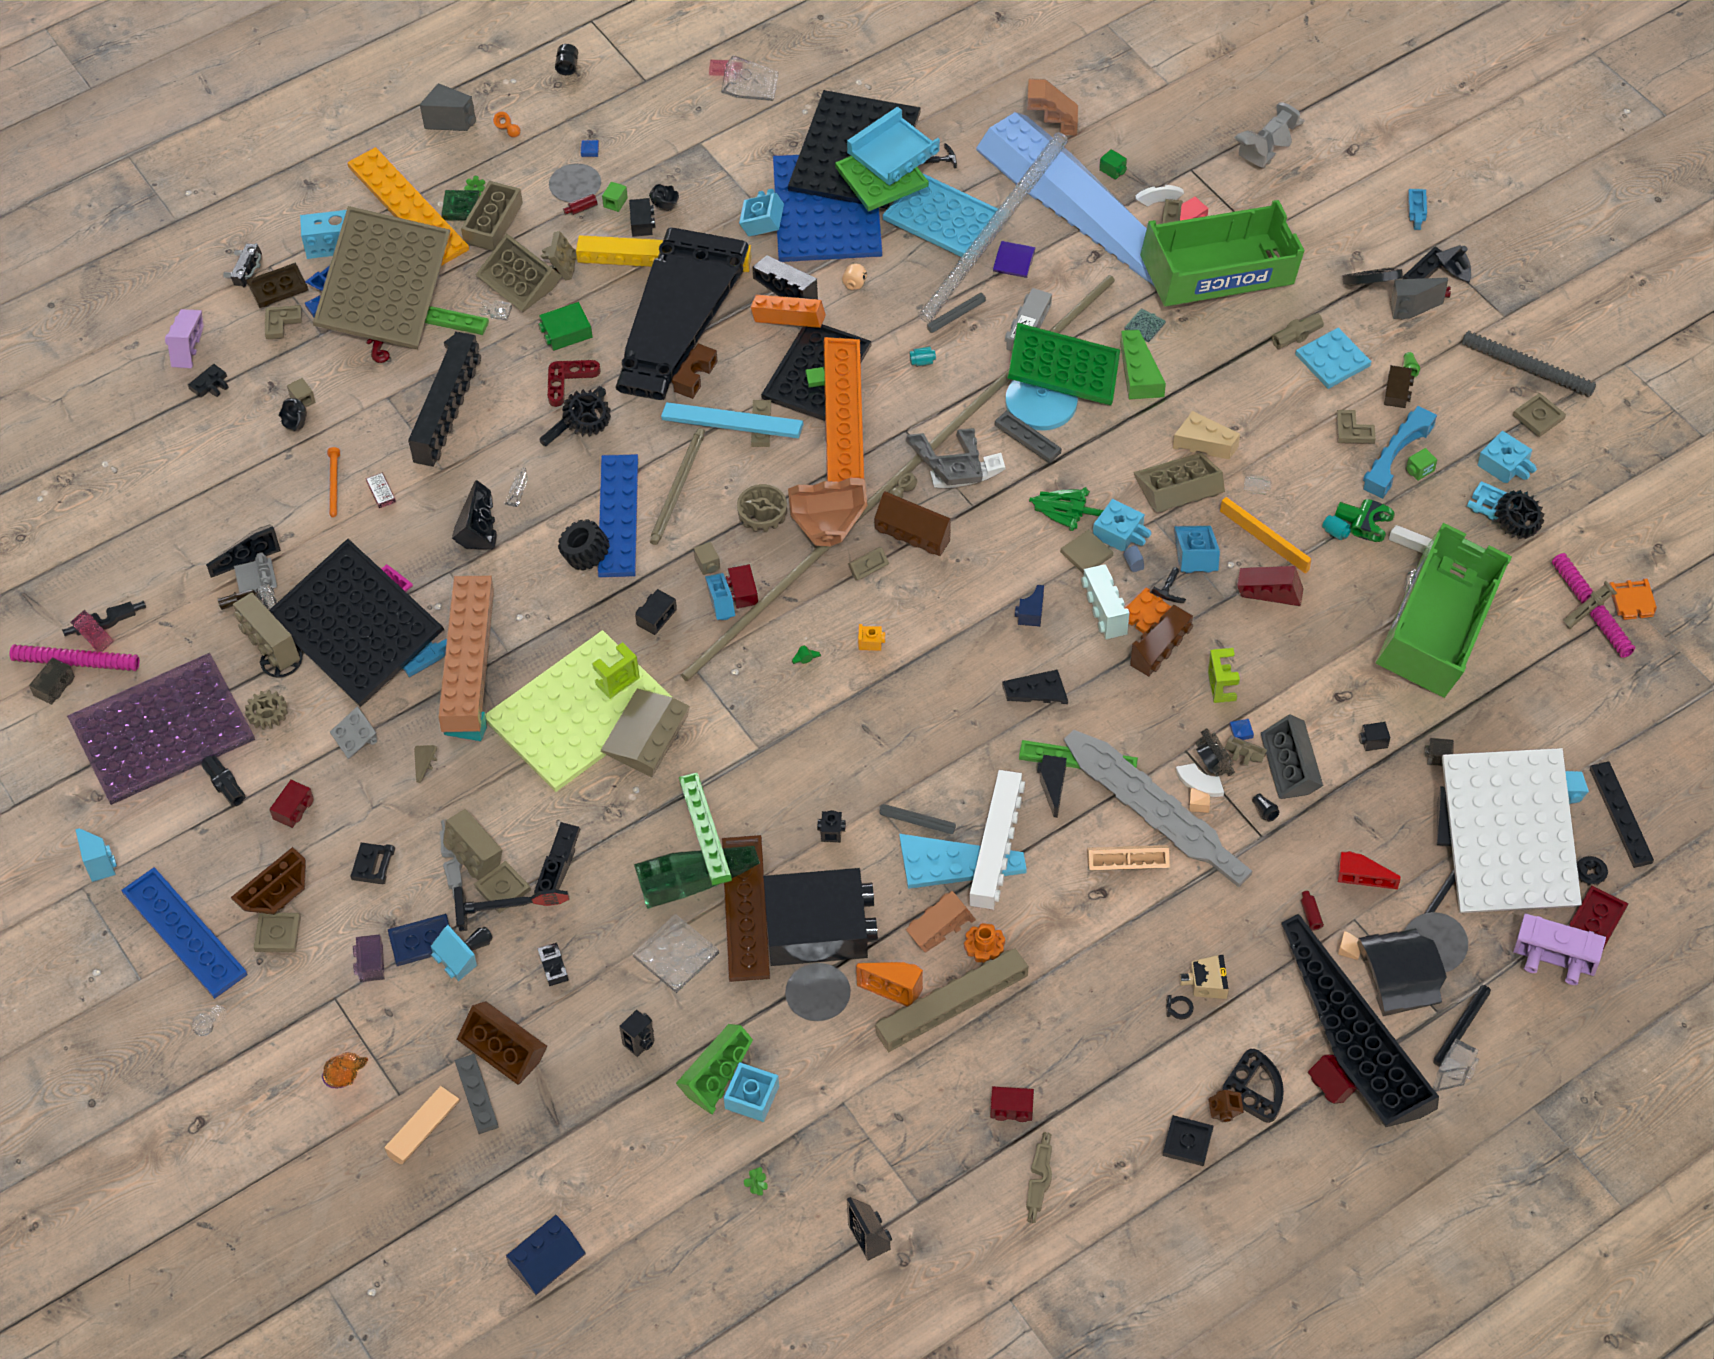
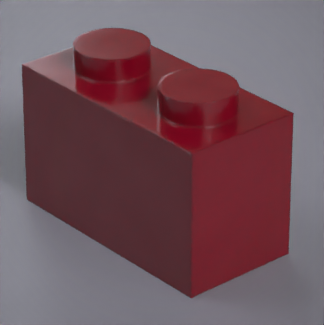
[726,564,758,609]
[269,779,314,828]
[1308,1055,1356,1104]
[990,1086,1034,1122]

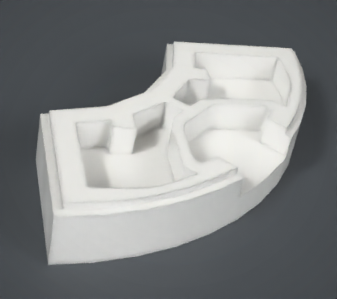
[1135,185,1184,206]
[1176,763,1224,797]

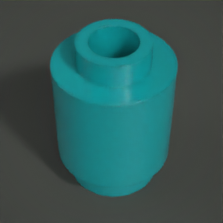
[909,346,936,367]
[1322,515,1351,540]

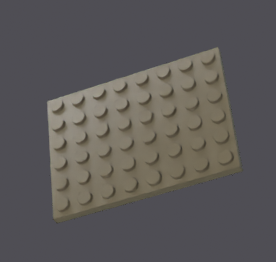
[313,206,450,350]

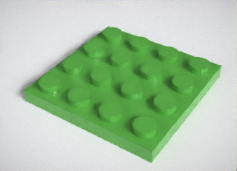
[835,156,929,212]

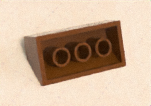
[874,491,951,556]
[456,1001,547,1085]

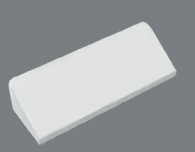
[1389,525,1432,553]

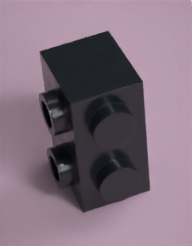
[619,1010,655,1057]

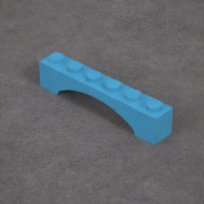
[1363,406,1437,499]

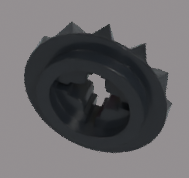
[1577,856,1608,886]

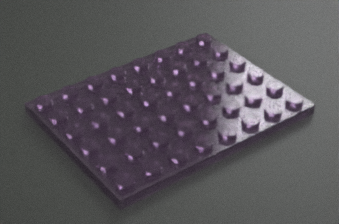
[67,653,255,805]

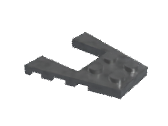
[906,428,983,486]

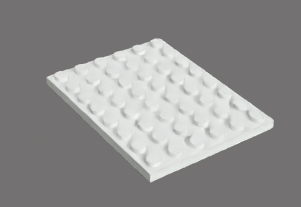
[1442,748,1582,913]

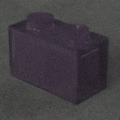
[353,934,385,982]

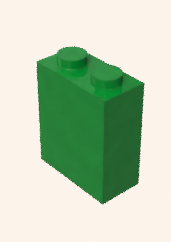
[538,302,593,351]

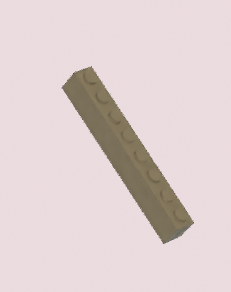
[875,948,1029,1053]

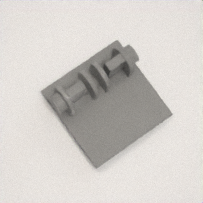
[234,553,277,593]
[330,706,377,759]

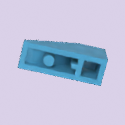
[705,573,735,620]

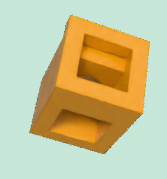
[858,624,885,651]

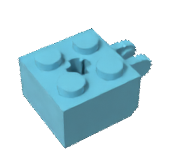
[739,189,784,236]
[1477,431,1537,483]
[1093,499,1152,551]

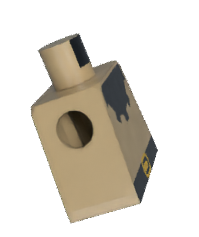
[1180,955,1229,999]

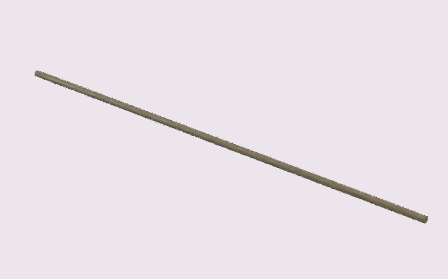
[681,275,1115,681]

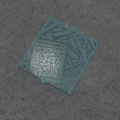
[1124,308,1166,343]

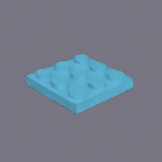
[1295,327,1372,389]

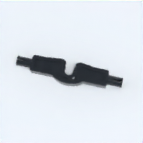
[62,600,146,637]

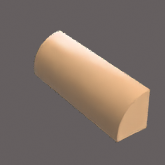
[1087,845,1170,870]
[384,1086,460,1164]

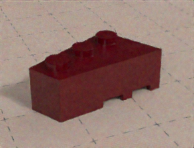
[1237,566,1304,607]

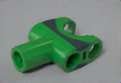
[1335,499,1395,542]

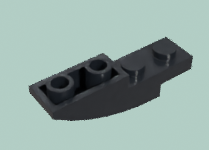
[534,822,581,894]

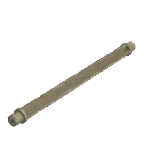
[650,428,705,545]

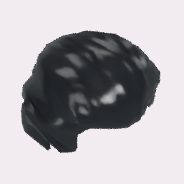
[649,184,679,211]
[278,398,307,431]

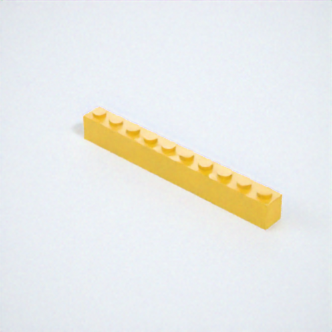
[576,235,752,272]

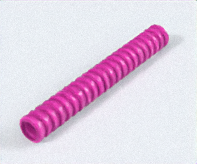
[1552,553,1635,658]
[9,644,140,671]

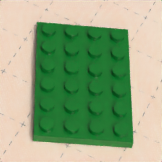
[1007,323,1120,406]

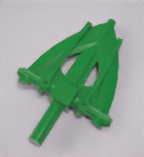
[1029,487,1104,531]

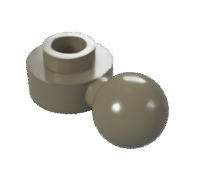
[889,473,917,498]

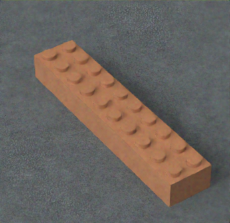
[439,576,494,732]

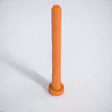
[327,447,340,517]

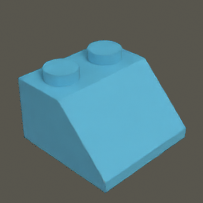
[75,828,117,882]
[431,925,477,981]

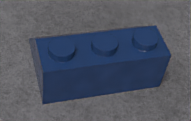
[506,1215,586,1295]

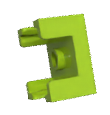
[592,642,640,699]
[1208,648,1240,703]

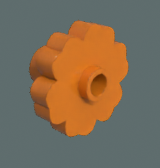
[964,923,1005,963]

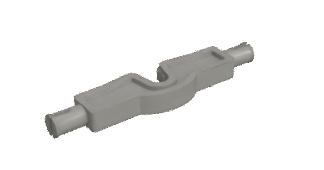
[440,819,463,898]

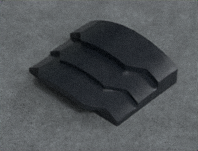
[1357,928,1447,1016]

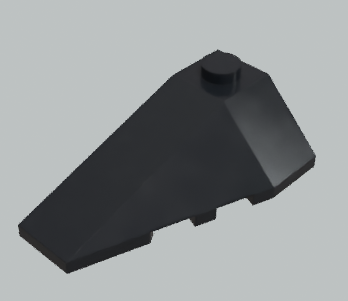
[452,480,497,550]
[206,524,281,578]

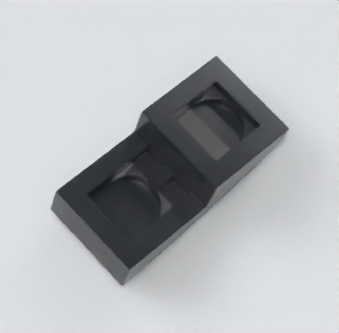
[537,942,569,986]

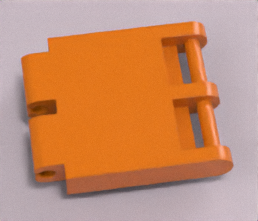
[1609,578,1657,620]
[1124,587,1171,633]

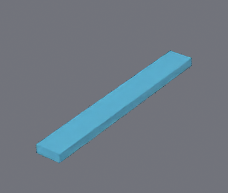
[661,402,804,439]

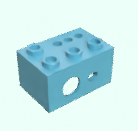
[300,210,347,259]

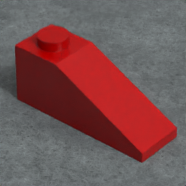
[1337,851,1401,890]

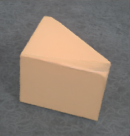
[1189,788,1210,813]

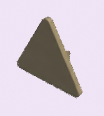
[414,745,437,783]

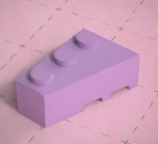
[165,309,204,368]

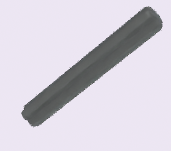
[927,293,986,333]
[880,804,956,834]

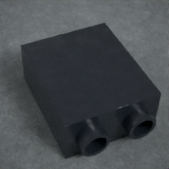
[763,868,878,966]

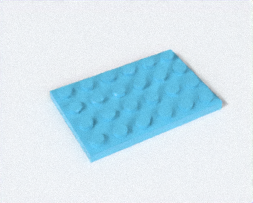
[883,173,1007,261]

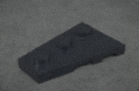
[1002,669,1068,704]

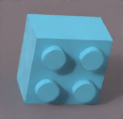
[724,1062,779,1122]

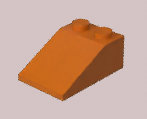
[856,962,923,1007]

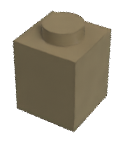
[287,378,316,408]
[693,542,720,575]

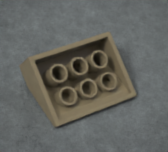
[476,233,562,312]
[1134,452,1225,512]
[601,688,690,777]

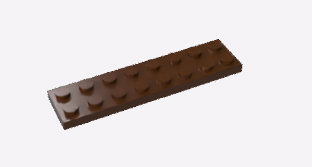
[722,835,770,982]

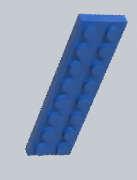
[598,454,638,577]
[121,867,248,999]

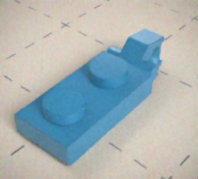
[1408,189,1427,230]
[402,639,447,678]

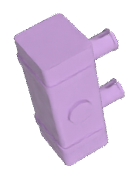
[1513,913,1606,985]

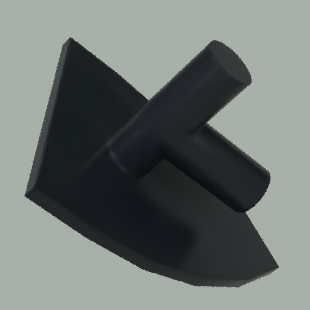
[1435,245,1471,283]

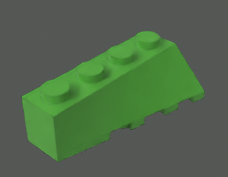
[676,1024,753,1115]

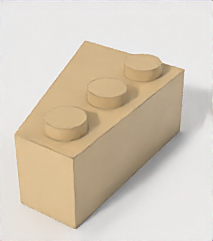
[1173,411,1240,460]

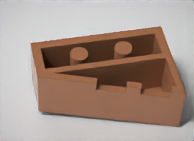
[905,891,976,953]

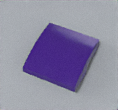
[993,241,1036,278]

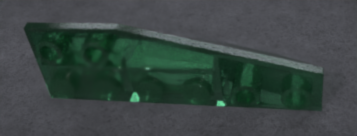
[634,846,760,909]

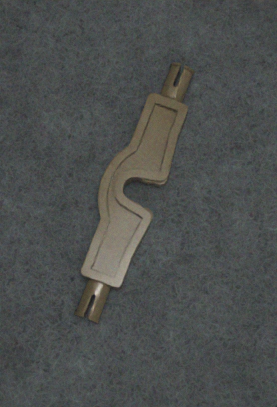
[1026,1132,1052,1223]

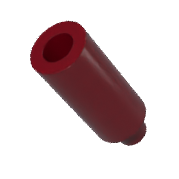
[563,194,598,215]
[1301,891,1324,931]

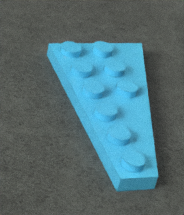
[899,834,1027,889]

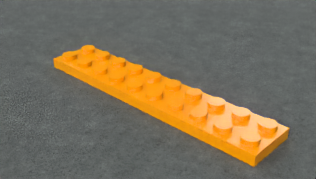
[347,147,469,266]

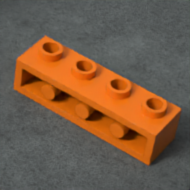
[751,295,826,328]

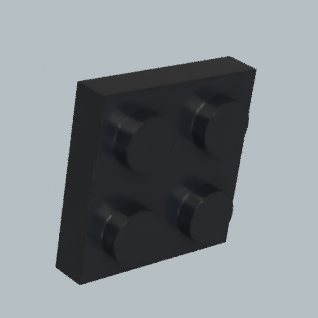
[1162,1115,1214,1166]

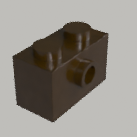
[1384,365,1414,408]

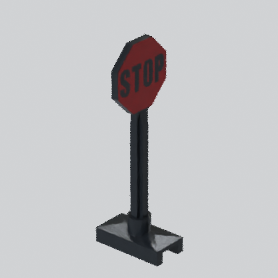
[454,886,570,932]

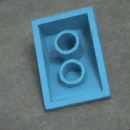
[1174,526,1220,573]

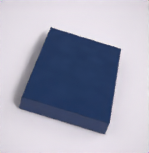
[387,914,450,967]

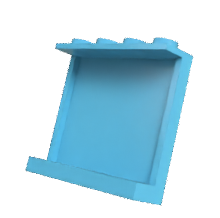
[847,107,940,186]

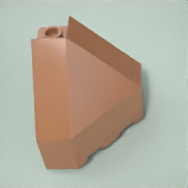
[1027,78,1078,135]
[788,478,868,546]

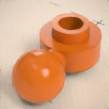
[493,111,520,137]

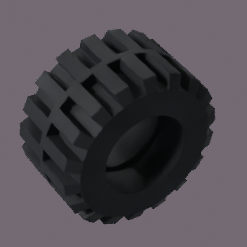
[558,519,610,570]

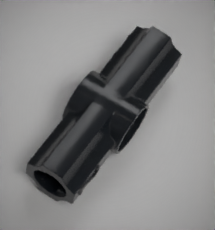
[201,755,246,806]

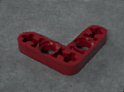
[547,360,601,407]

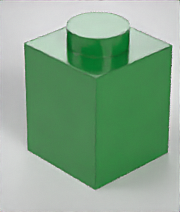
[1100,149,1127,180]

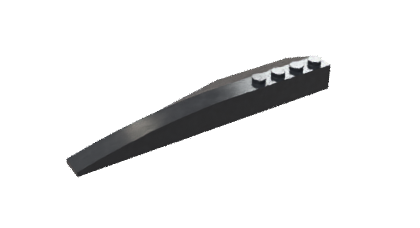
[1281,914,1439,1128]

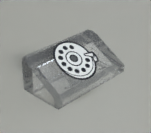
[505,467,528,507]

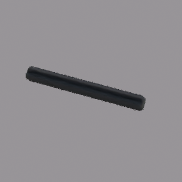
[539,386,606,446]
[1433,985,1491,1067]

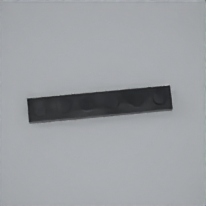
[1590,761,1654,868]

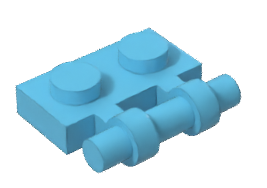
[1467,481,1511,520]

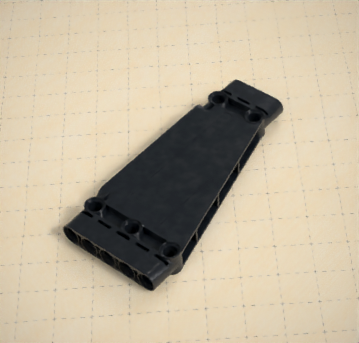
[615,227,749,400]

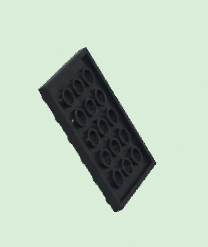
[761,324,872,421]

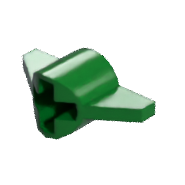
[792,645,821,664]

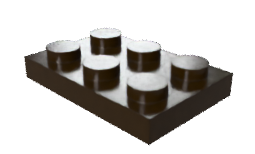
[247,262,308,308]

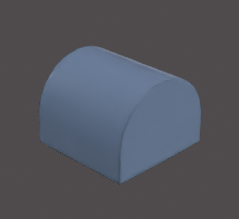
[1123,545,1144,572]

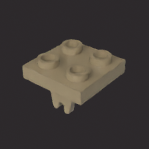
[541,231,577,281]

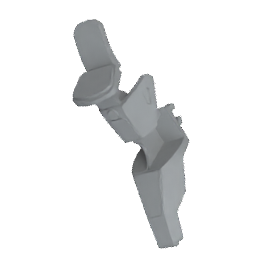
[1234,102,1305,168]

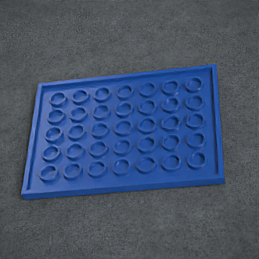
[773,155,882,262]

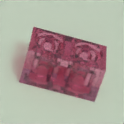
[70,609,114,652]

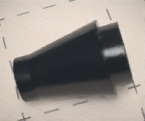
[1252,793,1280,822]
[464,927,493,951]

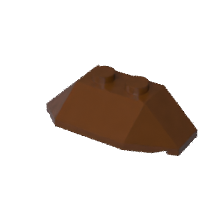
[231,847,306,915]

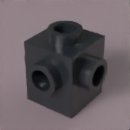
[817,810,846,843]

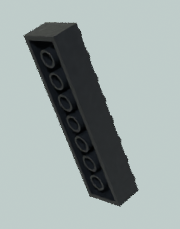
[408,331,481,467]

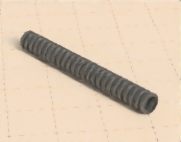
[1462,330,1596,397]

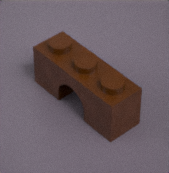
[672,343,718,399]

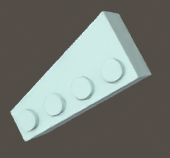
[1081,564,1129,639]

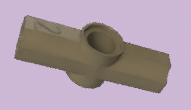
[1272,313,1324,349]

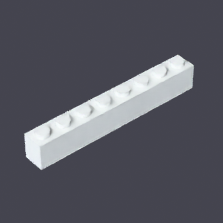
[970,770,1025,910]

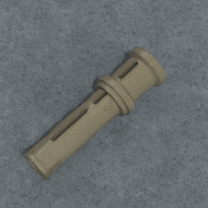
[1563,581,1617,629]

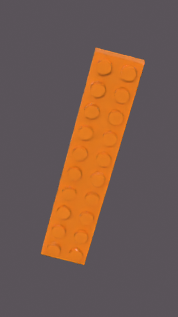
[823,337,864,482]

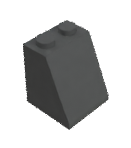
[420,83,476,131]

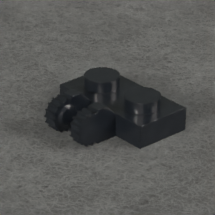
[188,364,229,398]

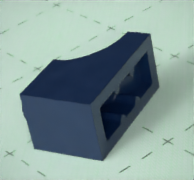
[1015,585,1044,627]

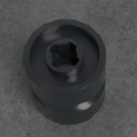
[555,44,579,76]

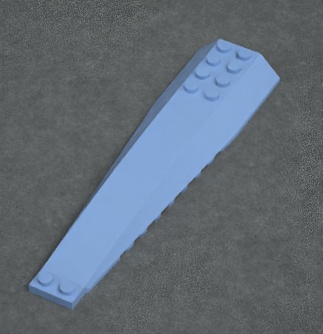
[976,112,1155,287]

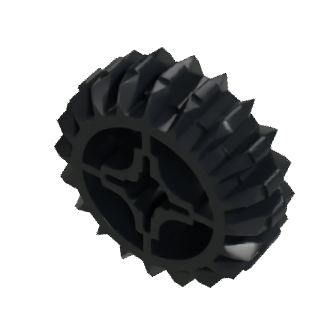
[562,389,611,437]
[1494,490,1545,540]

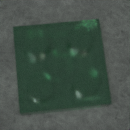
[441,190,480,220]

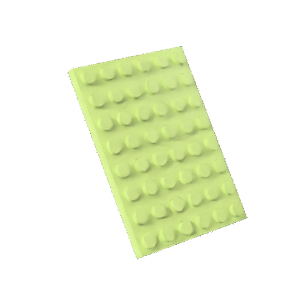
[485,630,672,792]

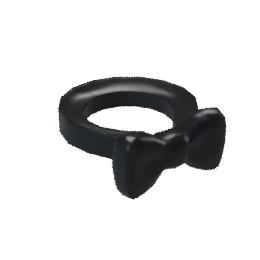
[1166,995,1194,1020]

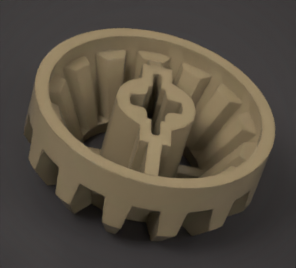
[737,484,787,532]

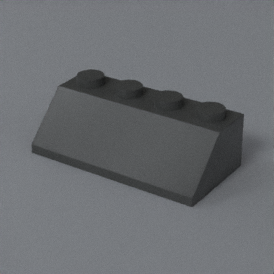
[1261,714,1324,799]

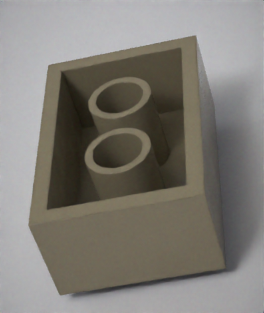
[443,809,502,880]

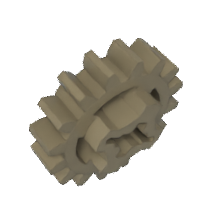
[245,690,288,730]

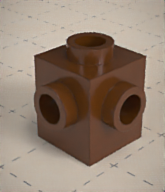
[1208,1090,1244,1122]

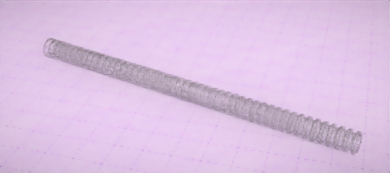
[919,132,1068,323]

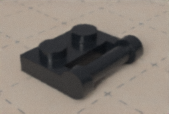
[350,842,396,884]

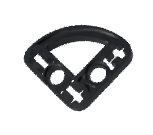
[1342,267,1403,285]
[1222,1049,1284,1123]

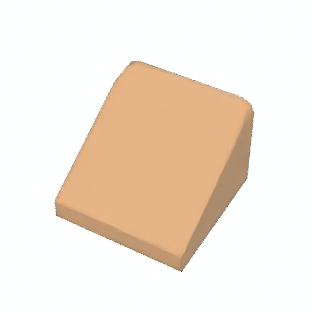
[1338,931,1360,960]

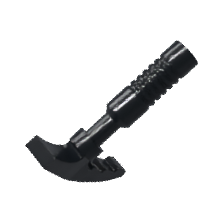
[924,143,957,168]
[1150,567,1186,603]

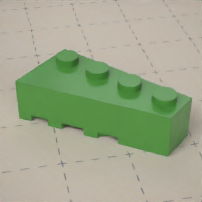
[1120,330,1166,400]

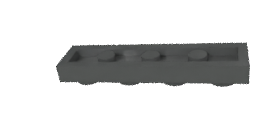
[995,410,1062,463]
[454,1054,499,1134]

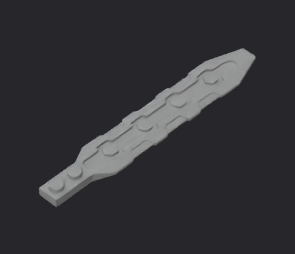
[1064,730,1252,887]

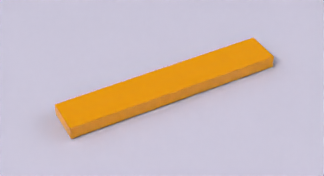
[1220,497,1311,574]

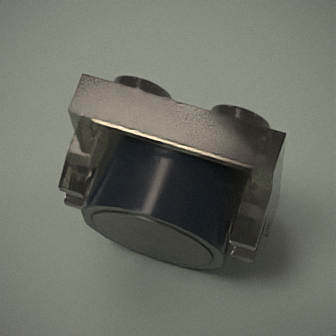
[1195,728,1235,777]

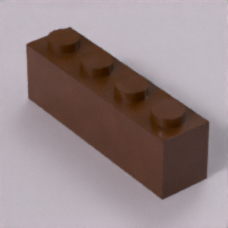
[1130,605,1193,677]

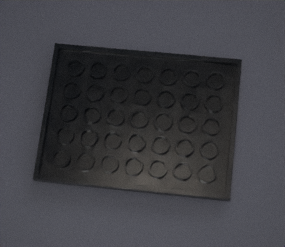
[788,90,921,209]
[269,539,444,707]

